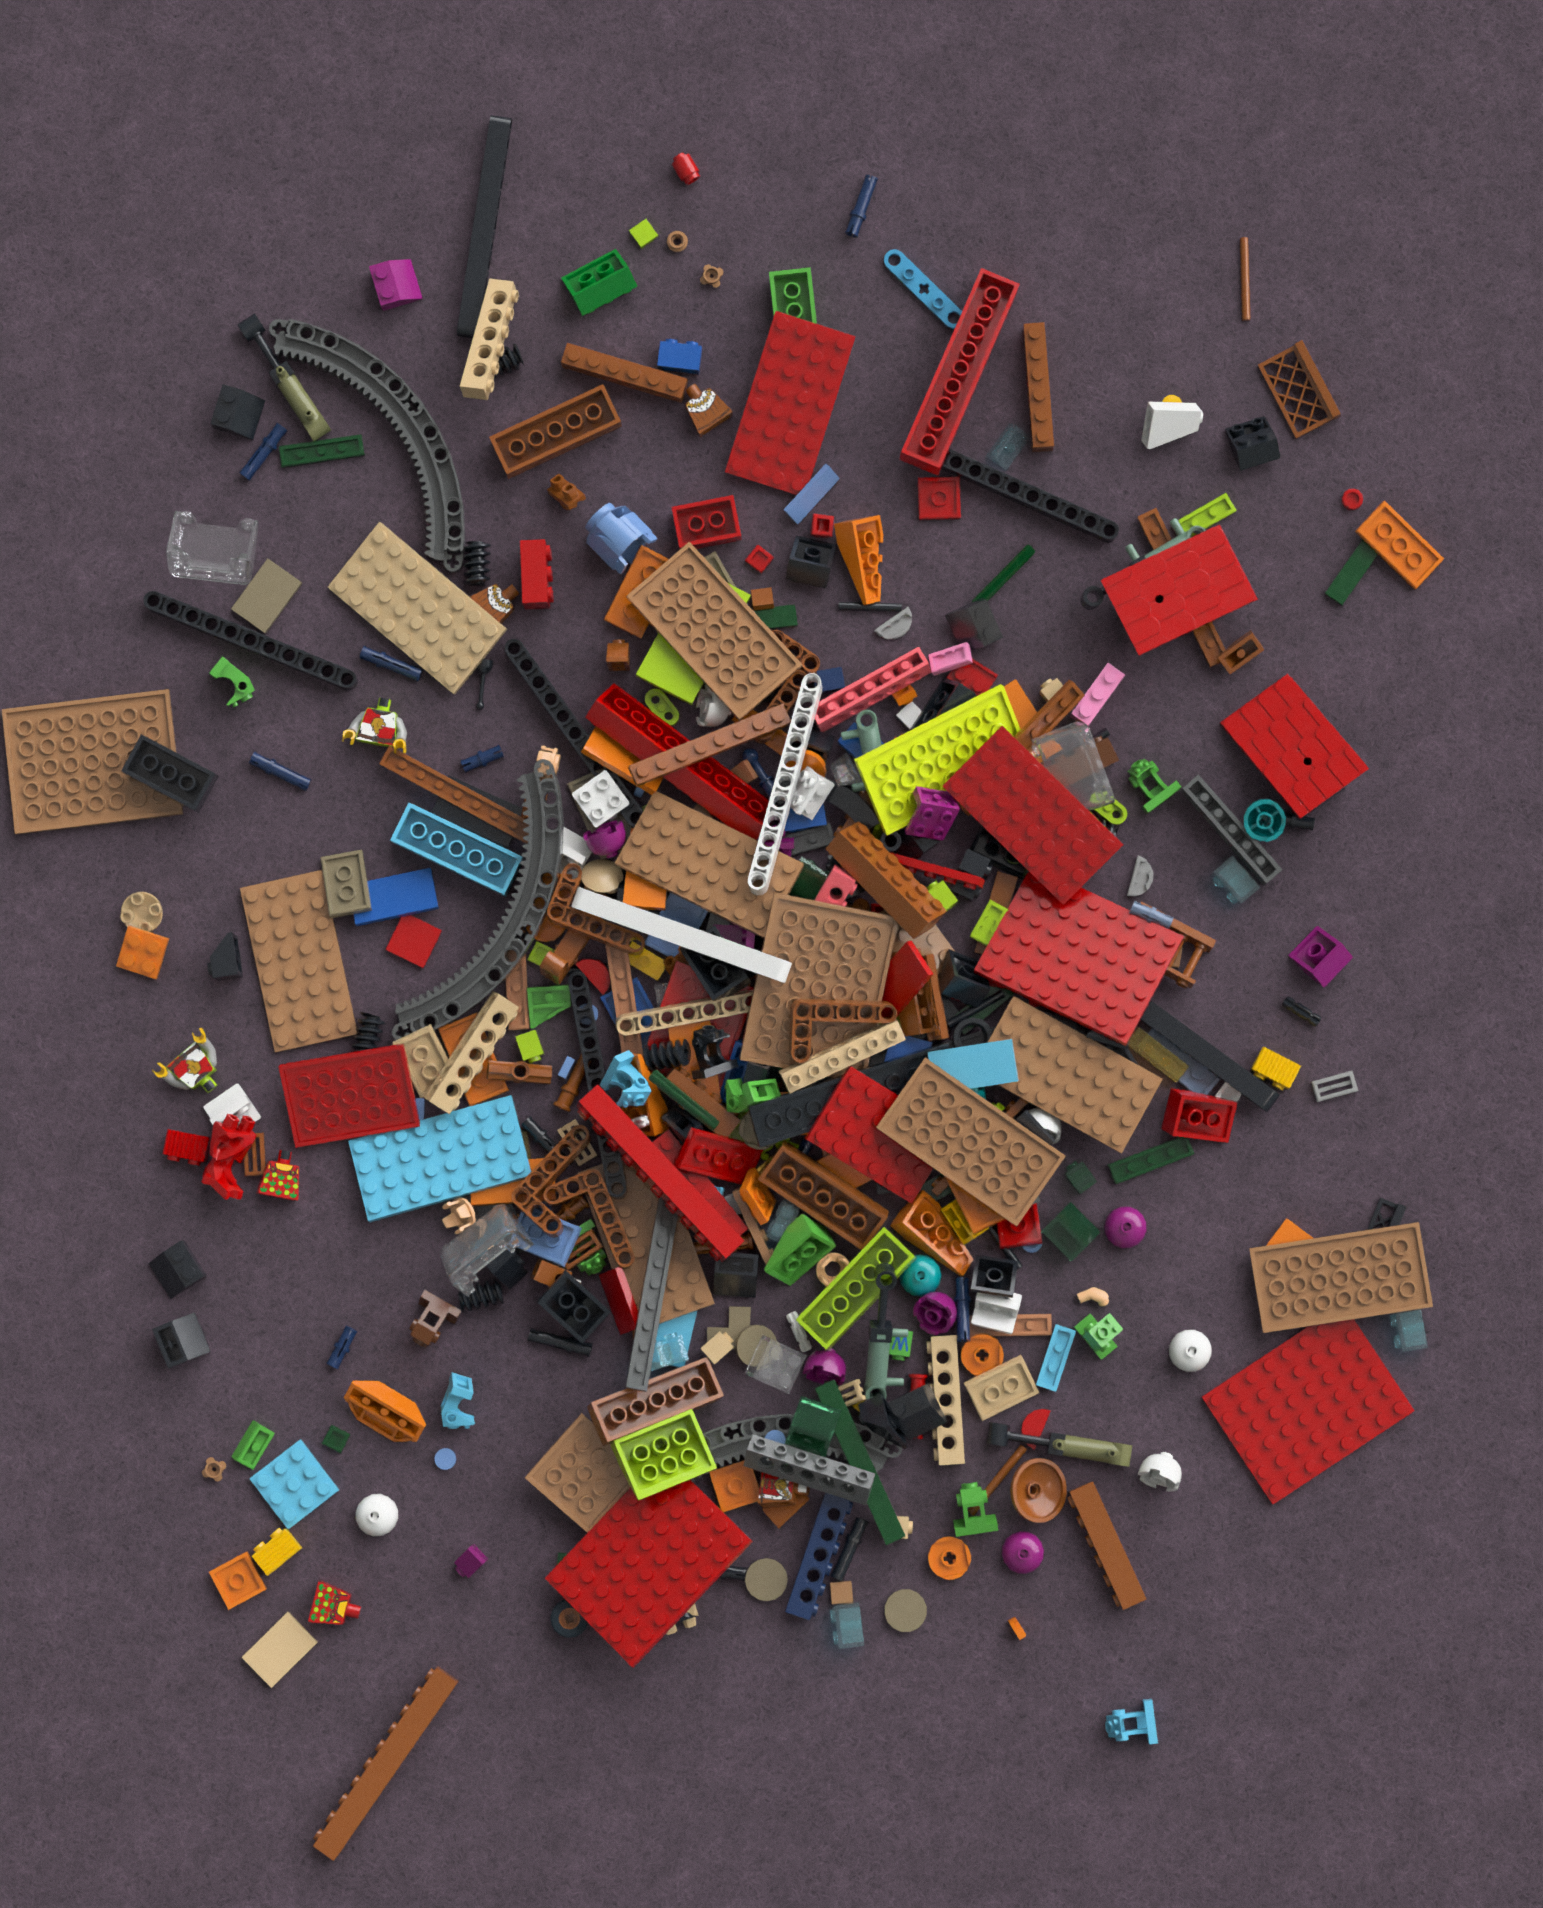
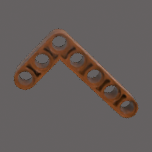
[754,630,820,744]
[547,863,645,956]
[540,892,615,985]
[789,999,897,1063]
[511,1125,591,1238]
[543,1169,635,1269]

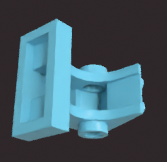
[600,1050,651,1108]
[441,1372,475,1429]
[1105,1699,1158,1744]

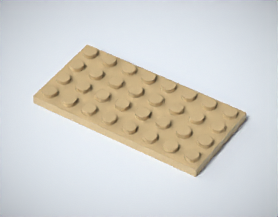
[328,522,507,694]

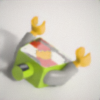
[342,698,407,753]
[152,1028,217,1093]

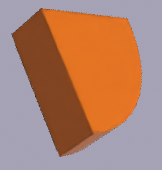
[1008,1617,1026,1640]

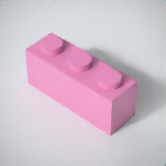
[1070,663,1125,729]

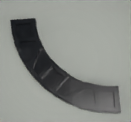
[777,779,880,829]

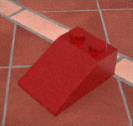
[1161,1088,1238,1143]

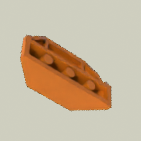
[344,1381,426,1442]

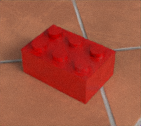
[671,495,742,549]
[520,539,554,610]

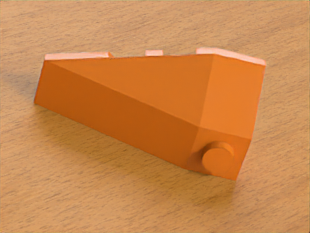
[834,515,883,605]
[621,1054,670,1136]
[890,1190,974,1277]

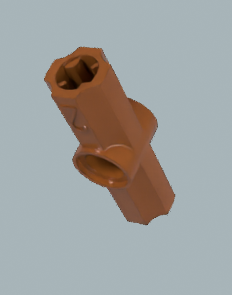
[486,1060,552,1085]

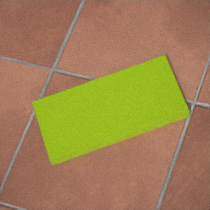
[636,583,751,705]

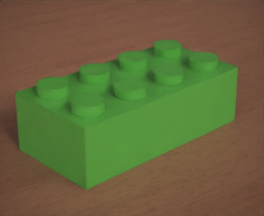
[769,267,817,324]

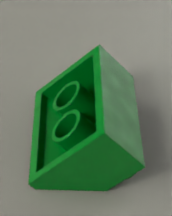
[561,249,638,316]

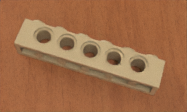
[460,279,519,400]
[424,991,519,1114]
[779,1019,906,1093]
[926,1335,965,1465]

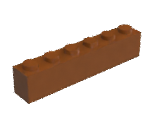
[1023,322,1054,452]
[561,343,688,403]
[1067,1481,1147,1610]

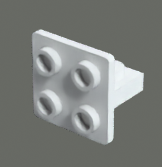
[791,766,835,820]
[572,770,630,828]
[559,827,592,879]
[204,1084,261,1124]
[971,1292,1022,1334]

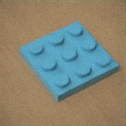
[250,1439,339,1529]

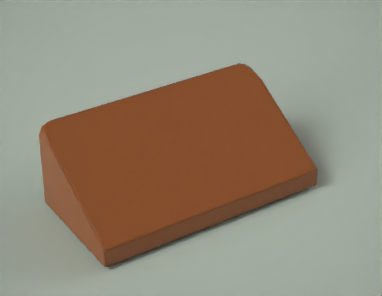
[762,1495,810,1528]

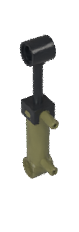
[237,313,331,441]
[986,1422,1133,1467]

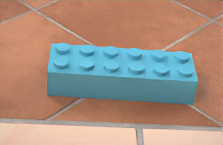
[390,803,524,897]

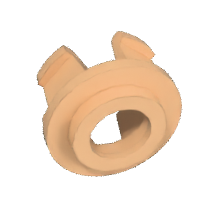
[536,746,561,779]
[442,1197,476,1234]
[816,1252,849,1287]

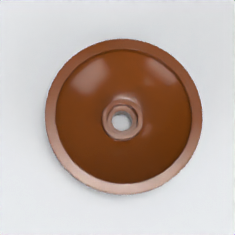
[1010,1458,1067,1523]

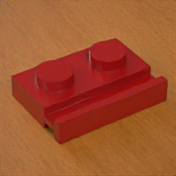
[946,659,998,695]

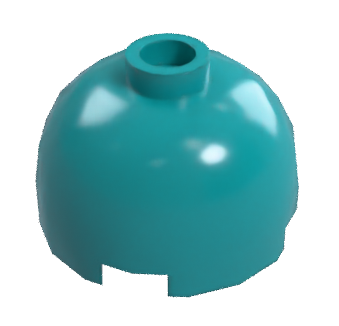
[1244,799,1286,842]
[899,1254,942,1297]

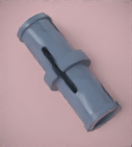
[1129,901,1174,929]

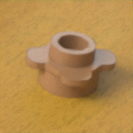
[700,265,723,288]
[202,1457,226,1482]

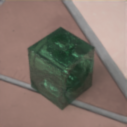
[1064,1161,1097,1195]

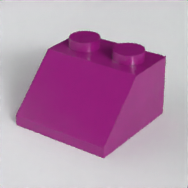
[369,259,423,311]
[1288,926,1353,988]

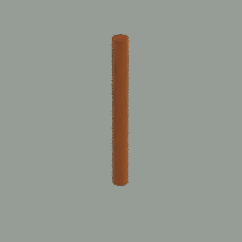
[1240,237,1250,321]
[967,1444,1027,1516]

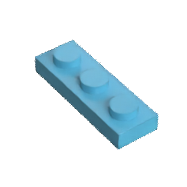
[1036,1324,1076,1392]

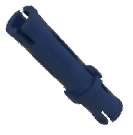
[845,175,878,238]
[239,423,287,481]
[359,646,423,681]
[249,752,312,791]
[954,1277,971,1343]

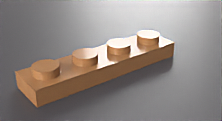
[732,1187,774,1265]

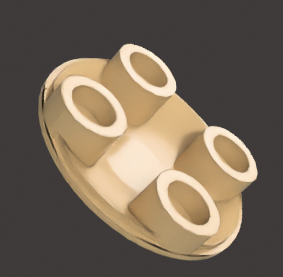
[582,859,623,894]
[120,892,163,932]

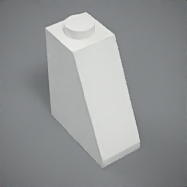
[1141,402,1203,449]

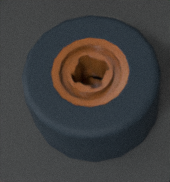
[550,1599,588,1638]

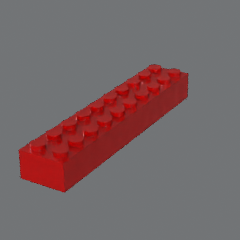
[899,268,1020,476]
[585,683,777,840]
[577,1084,744,1262]

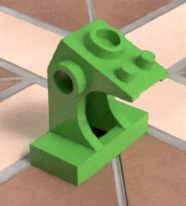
[209,656,255,707]
[1127,759,1181,814]
[724,1078,781,1113]
[573,1219,607,1275]
[1074,1313,1123,1360]
[953,1482,998,1537]

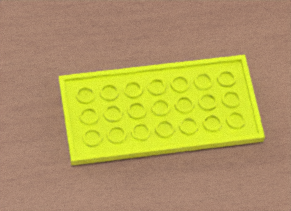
[854,684,1021,836]

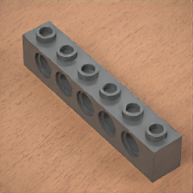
[1181,775,1282,886]
[743,1434,875,1505]

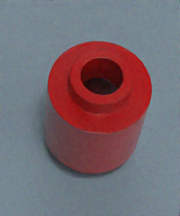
[672,153,700,185]

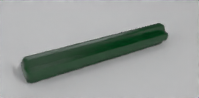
[972,544,1035,602]
[649,1070,719,1131]

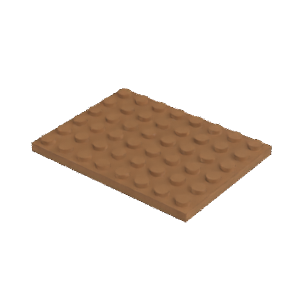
[2,689,183,835]
[739,892,898,1078]

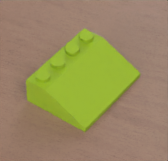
[611,1409,717,1501]

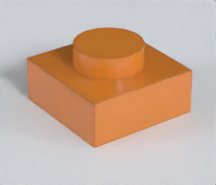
[892,685,917,706]

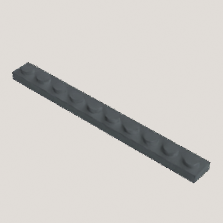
[625,1197,678,1392]

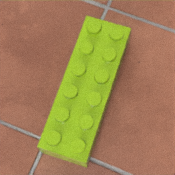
[796,1227,917,1350]

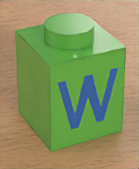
[889,1331,913,1361]

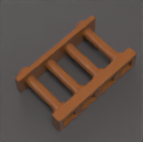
[1140,902,1216,989]

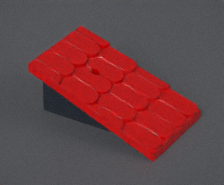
[1101,525,1258,656]
[1220,674,1369,819]

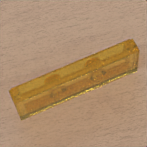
[1128,1027,1189,1083]

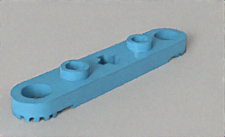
[884,249,962,329]

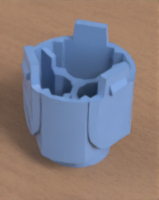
[585,503,658,574]

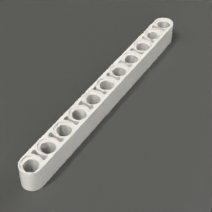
[748,673,823,895]
[571,887,792,983]

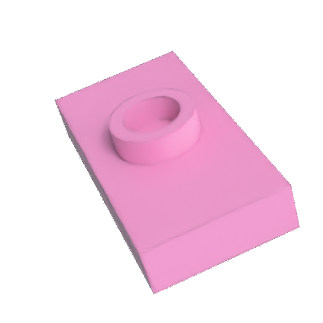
[929,642,973,676]

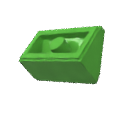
[232,1420,275,1470]

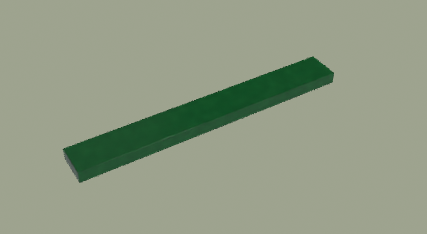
[815,1380,905,1545]

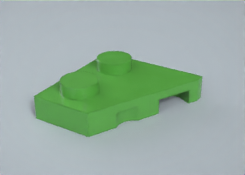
[527,984,571,1029]

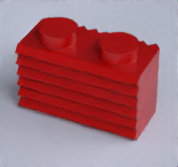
[162,1129,211,1166]

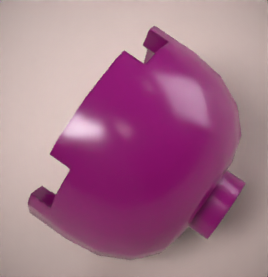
[583,820,626,858]
[1104,1206,1147,1248]
[913,1292,957,1335]
[803,1348,846,1386]
[1001,1531,1044,1574]

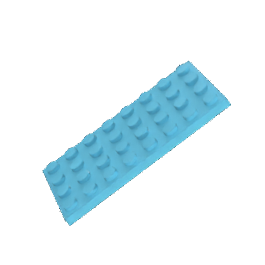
[348,1095,531,1222]

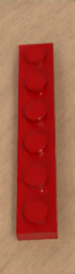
[890,852,985,890]
[652,1129,749,1236]

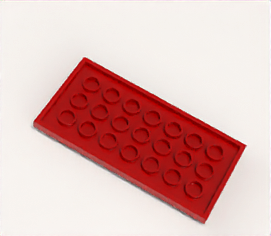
[725,311,856,495]
[942,725,1123,905]

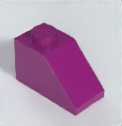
[454,1544,488,1578]

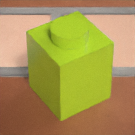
[515,1030,545,1064]

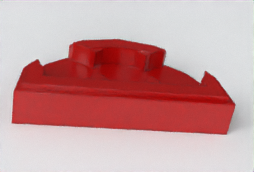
[575,958,610,995]
[1021,1409,1051,1450]

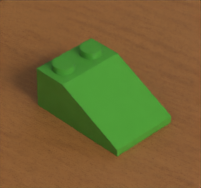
[764,1214,836,1286]

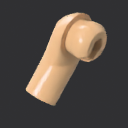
[1077,1287,1109,1306]

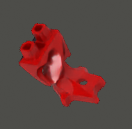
[201,1114,257,1200]

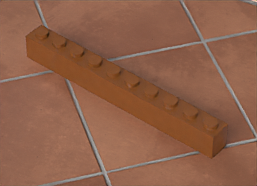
[313,1666,459,1861]

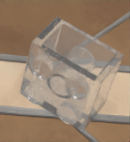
[745,1335,807,1394]

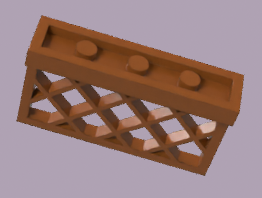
[1258,340,1341,439]
[922,954,949,1041]

